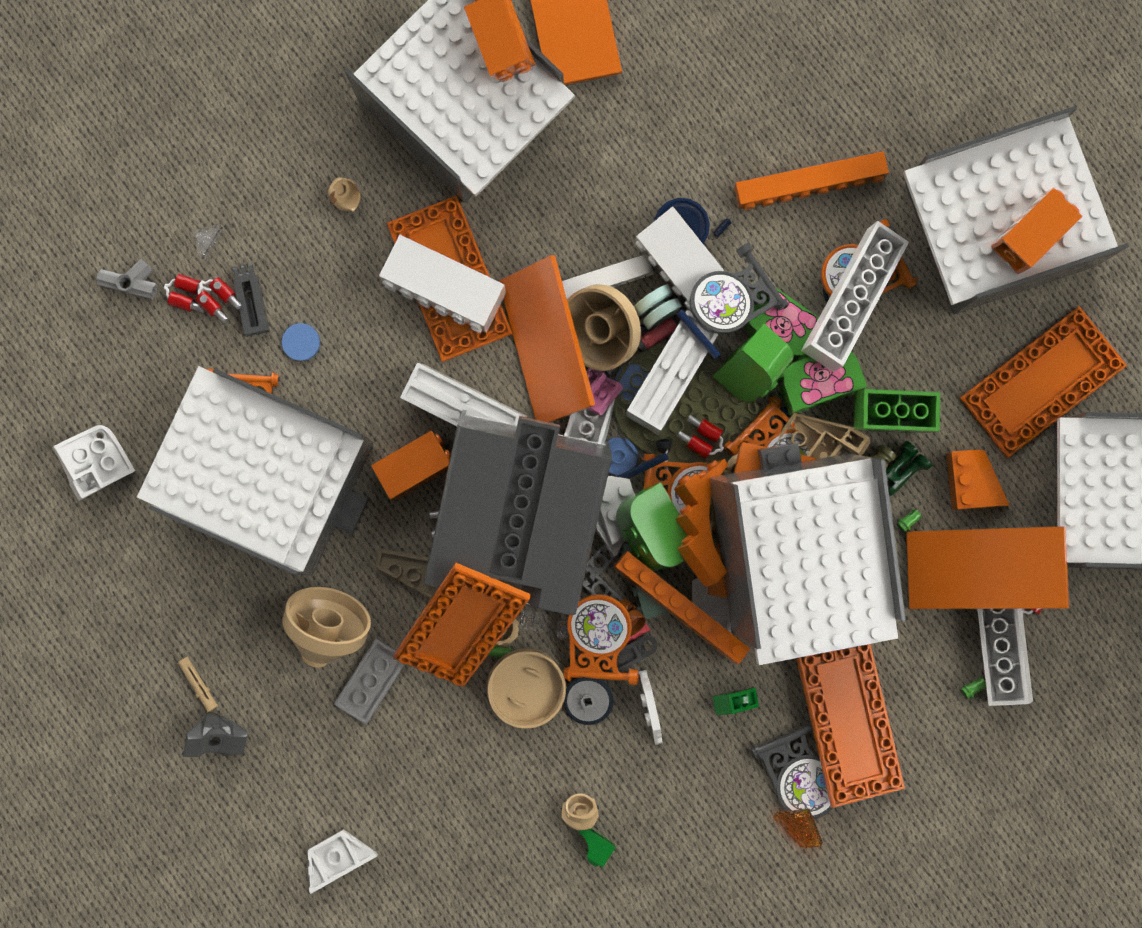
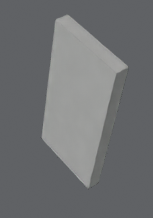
[334,638,405,725]

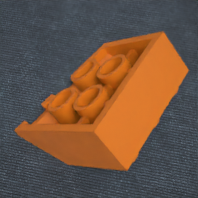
[946,450,1010,510]

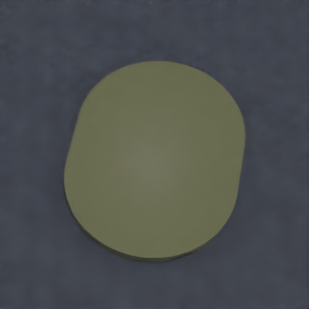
[614,344,760,471]

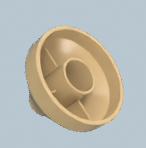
[567,284,641,371]
[282,587,371,667]

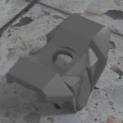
[182,712,248,757]

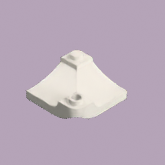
[52,425,135,501]

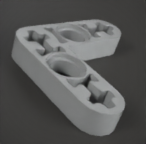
[583,544,622,601]

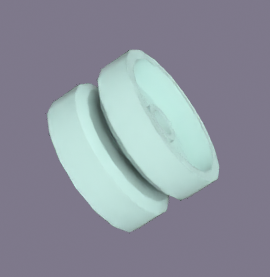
[634,284,683,330]

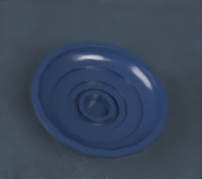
[654,198,710,244]

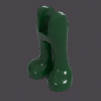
[886,440,933,497]

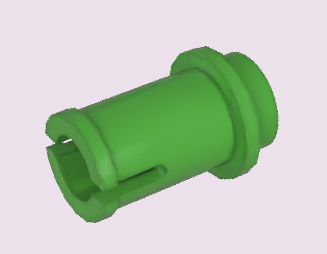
[897,508,922,532]
[489,645,514,658]
[961,677,987,699]

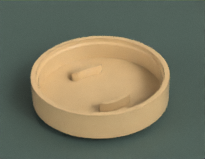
[487,648,566,728]

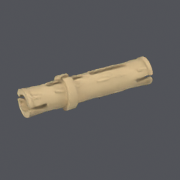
[177,657,218,713]

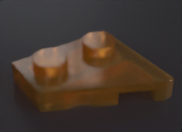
[773,808,823,848]

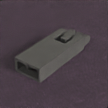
[233,263,270,337]

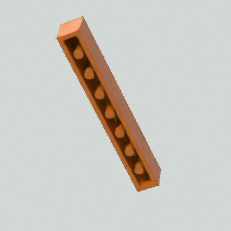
[734,151,889,210]
[612,551,750,664]

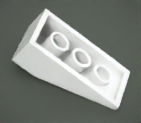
[564,399,615,444]

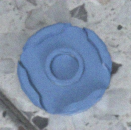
[282,323,320,361]
[615,364,649,401]
[608,438,638,475]

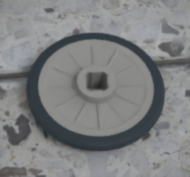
[563,677,614,725]

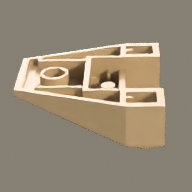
[776,413,871,459]

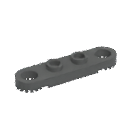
[600,636,658,681]

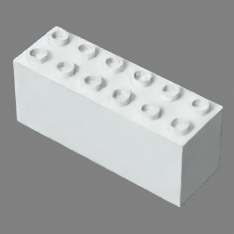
[635,206,724,312]
[379,235,506,333]
[625,310,718,435]
[400,363,527,426]

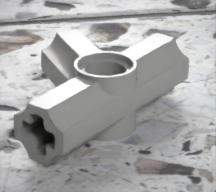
[96,259,158,300]

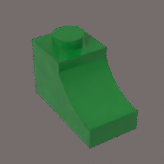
[712,688,759,715]
[578,828,616,868]

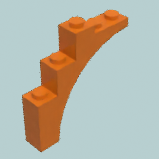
[674,459,729,587]

